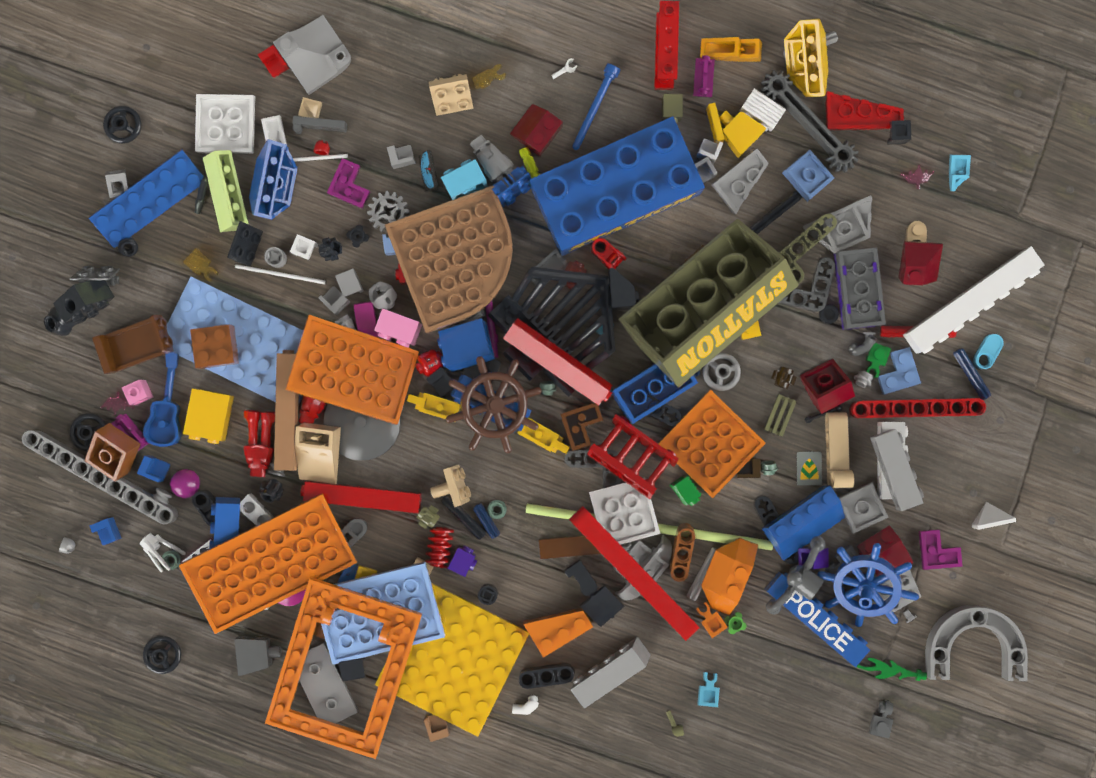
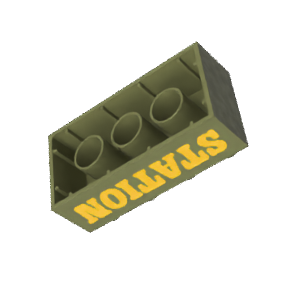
[619,218,799,388]

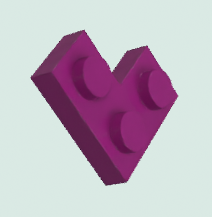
[327,158,370,209]
[919,529,963,570]

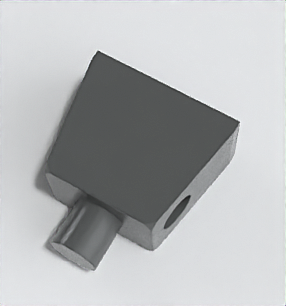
[234,636,282,676]

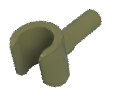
[666,710,684,737]

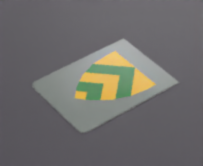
[797,452,822,485]

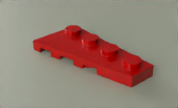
[825,91,904,130]

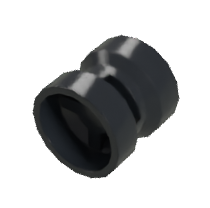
[478,584,498,605]

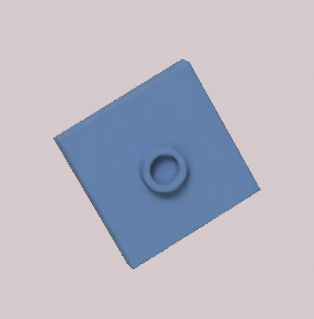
[782,150,834,202]

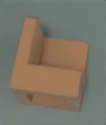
[424,715,450,742]

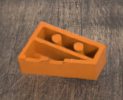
[523,608,593,657]

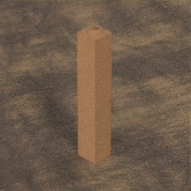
[274,350,299,471]

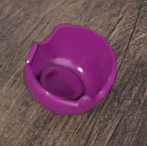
[170,469,200,499]

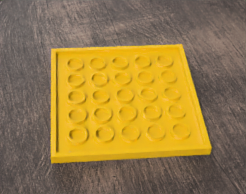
[375,583,529,737]

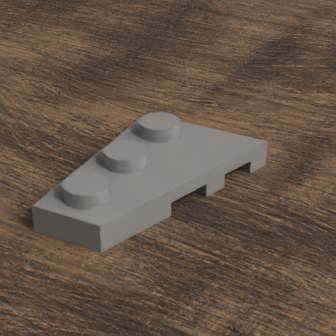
[711,149,769,215]

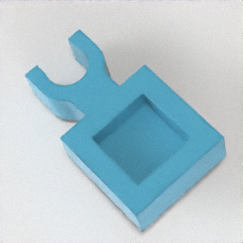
[698,672,720,707]

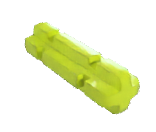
[519,147,540,179]

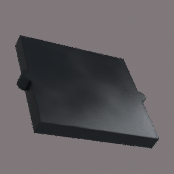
[580,585,625,627]

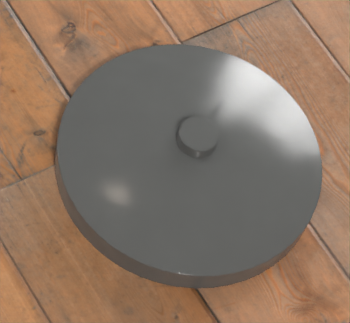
[324,404,401,460]

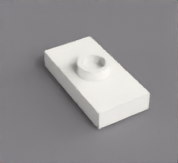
[261,115,287,144]

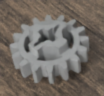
[367,191,410,233]

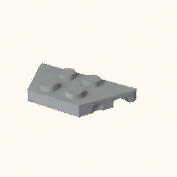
[802,195,872,254]

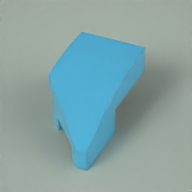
[949,155,971,191]

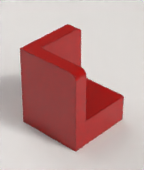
[258,44,290,78]

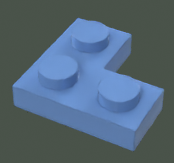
[878,347,921,395]

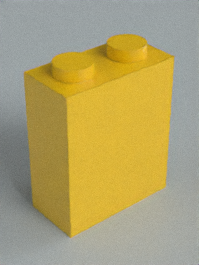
[183,389,234,444]

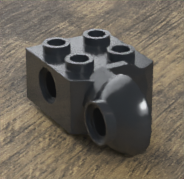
[44,280,115,336]

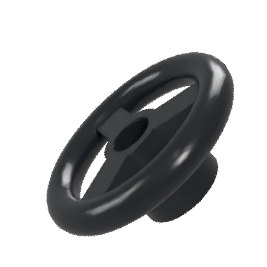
[103,106,141,144]
[70,413,106,452]
[143,636,181,674]

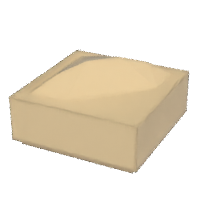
[298,97,322,118]

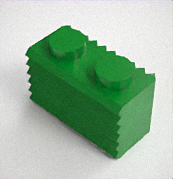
[670,475,701,506]

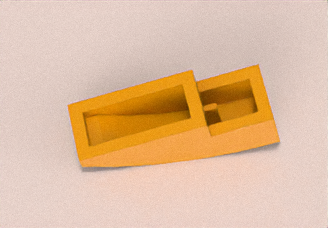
[700,37,762,62]

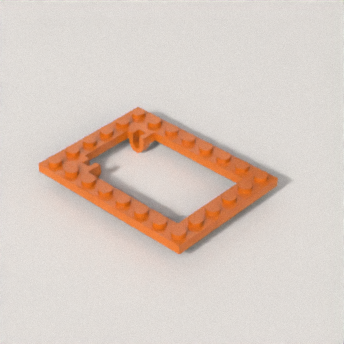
[265,577,422,759]

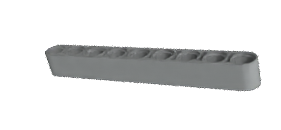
[22,430,178,524]

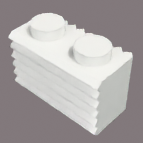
[740,88,786,132]

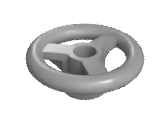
[703,353,741,391]

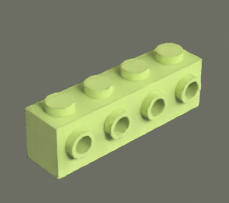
[203,150,249,232]

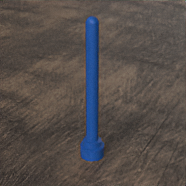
[572,63,621,150]

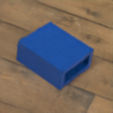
[437,318,495,372]

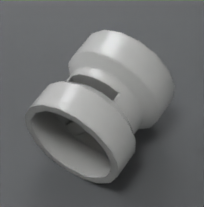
[265,247,287,268]

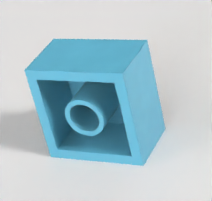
[441,159,488,200]

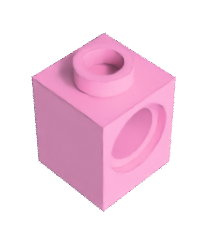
[122,380,154,405]

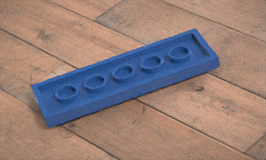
[89,149,204,248]

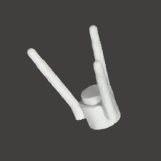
[140,533,186,572]

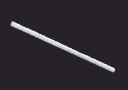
[293,154,348,162]
[235,264,326,284]

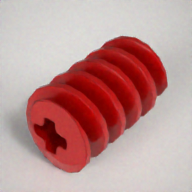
[425,527,454,568]

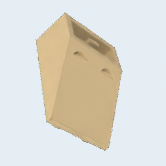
[295,423,341,484]

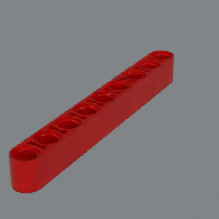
[569,506,700,641]

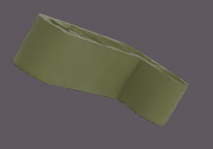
[779,214,837,284]

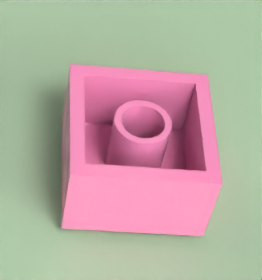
[374,309,422,348]

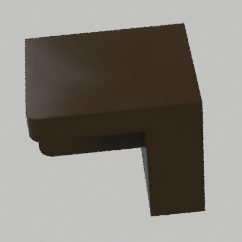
[735,458,761,478]

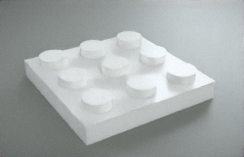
[195,94,255,154]
[589,478,660,544]

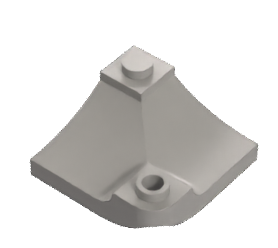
[273,15,351,95]

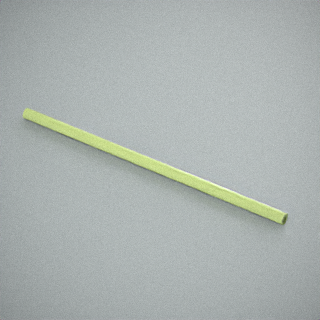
[526,503,773,550]

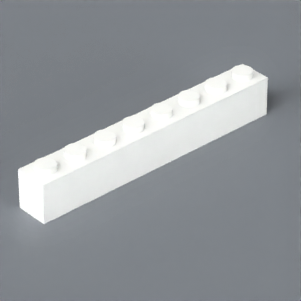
[903,246,1044,354]

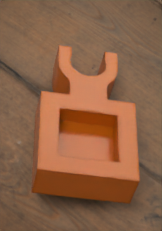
[696,602,728,638]

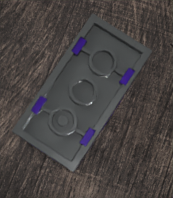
[834,248,886,330]

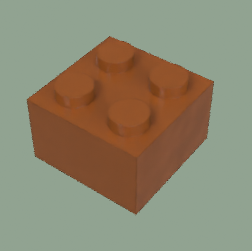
[190,324,239,369]
[84,423,140,482]

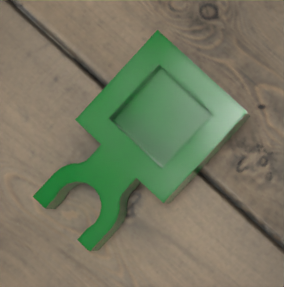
[865,343,891,378]

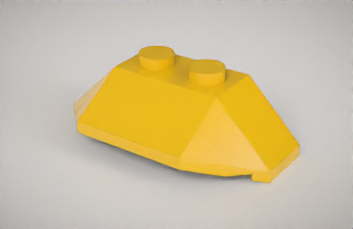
[784,18,828,97]

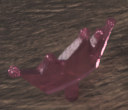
[900,165,934,189]
[100,392,135,415]

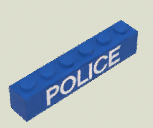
[764,572,870,668]

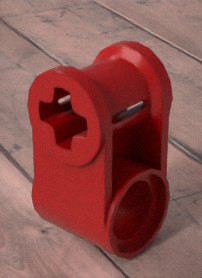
[591,238,627,270]

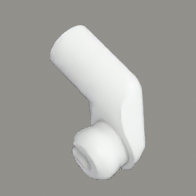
[512,695,539,715]

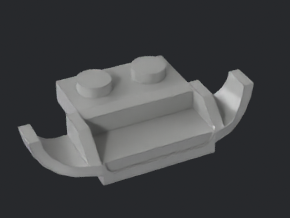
[613,535,672,600]

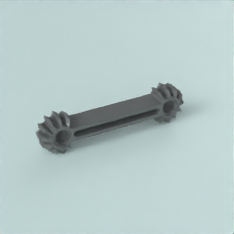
[760,70,858,173]

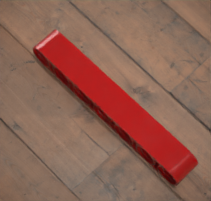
[849,398,986,418]

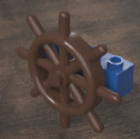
[446,356,542,454]

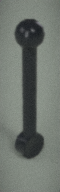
[804,405,843,423]

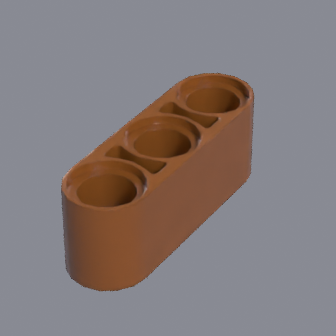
[670,523,695,582]

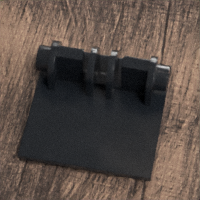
[227,221,263,267]

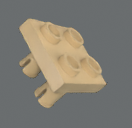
[429,74,473,116]
[431,464,471,507]

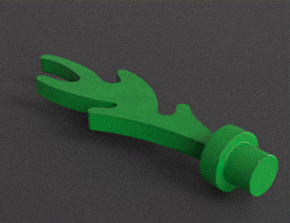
[856,657,927,681]

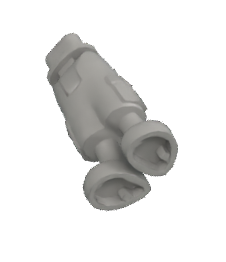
[470,135,526,195]

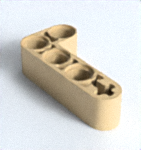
[825,412,854,488]

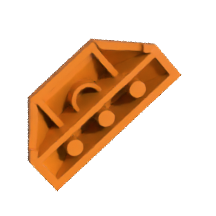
[701,538,758,615]

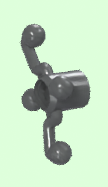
[766,536,826,615]

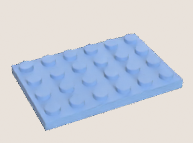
[321,562,445,665]

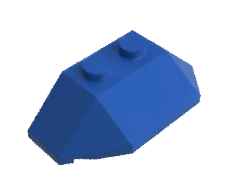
[249,139,297,220]

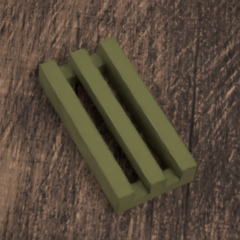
[764,394,797,437]

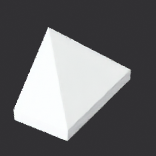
[972,502,1016,530]

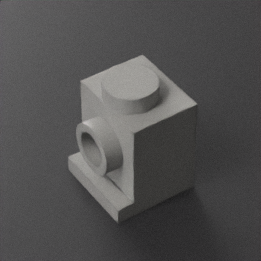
[105,169,129,198]

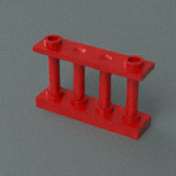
[654,1,679,90]
[587,414,679,500]

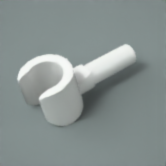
[551,58,577,79]

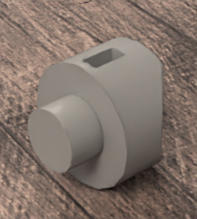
[369,282,397,310]

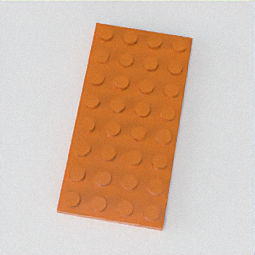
[179,493,357,634]

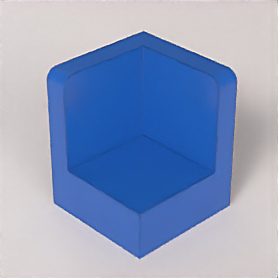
[137,455,170,482]
[90,517,122,545]

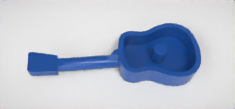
[143,353,182,447]

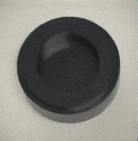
[819,305,839,324]

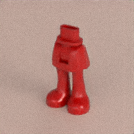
[243,410,275,477]

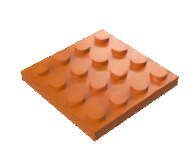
[658,390,766,498]

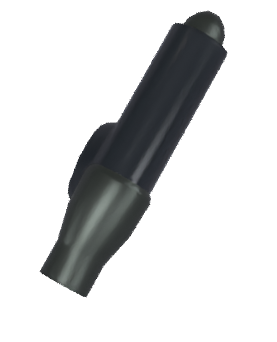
[194,177,208,214]

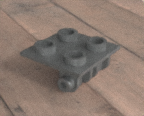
[70,266,120,286]

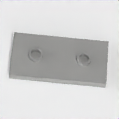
[299,642,358,723]

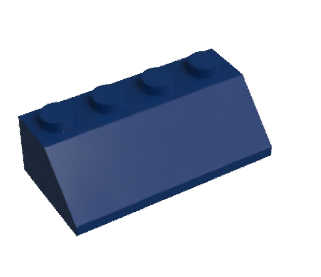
[762,485,845,560]

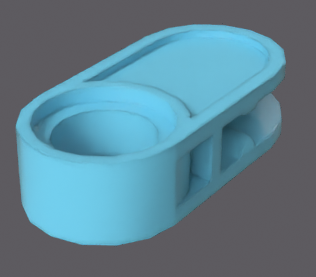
[973,334,1004,369]

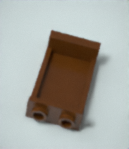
[92,315,174,374]

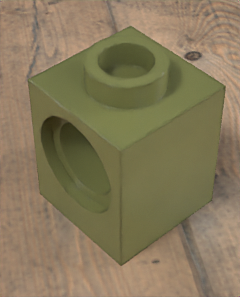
[662,94,683,124]

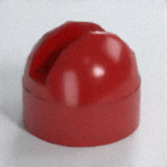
[314,140,330,156]

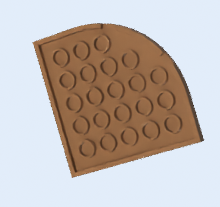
[385,186,512,333]

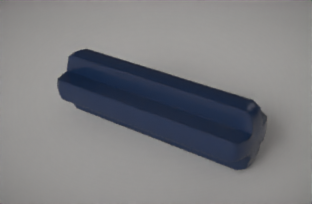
[473,503,500,539]

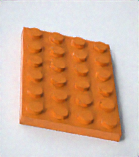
[285,315,419,425]

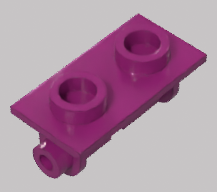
[693,56,715,98]
[111,413,149,451]

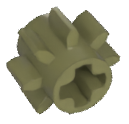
[416,505,440,529]

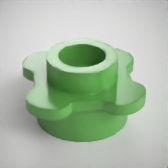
[724,612,746,634]

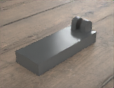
[293,116,348,135]

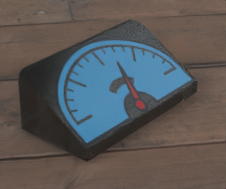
[418,149,439,192]

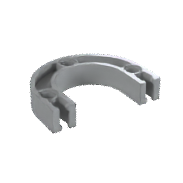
[925,605,1028,681]

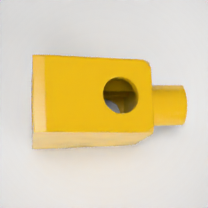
[719,111,766,158]

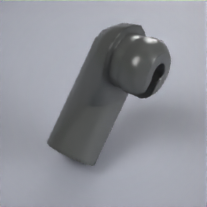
[848,335,877,356]

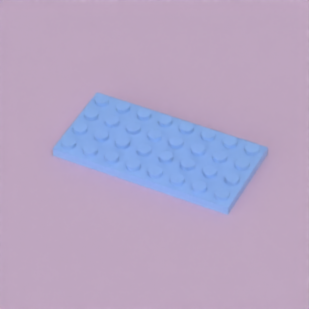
[166,277,303,404]

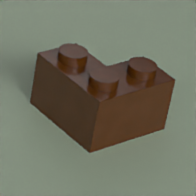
[560,403,603,451]

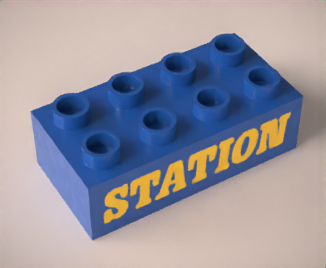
[530,116,705,256]

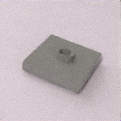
[838,482,888,533]

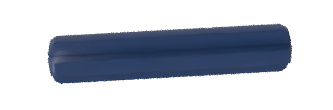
[953,348,991,400]

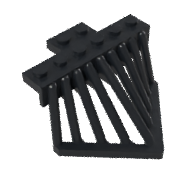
[488,267,616,397]

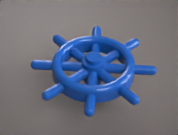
[817,543,919,627]

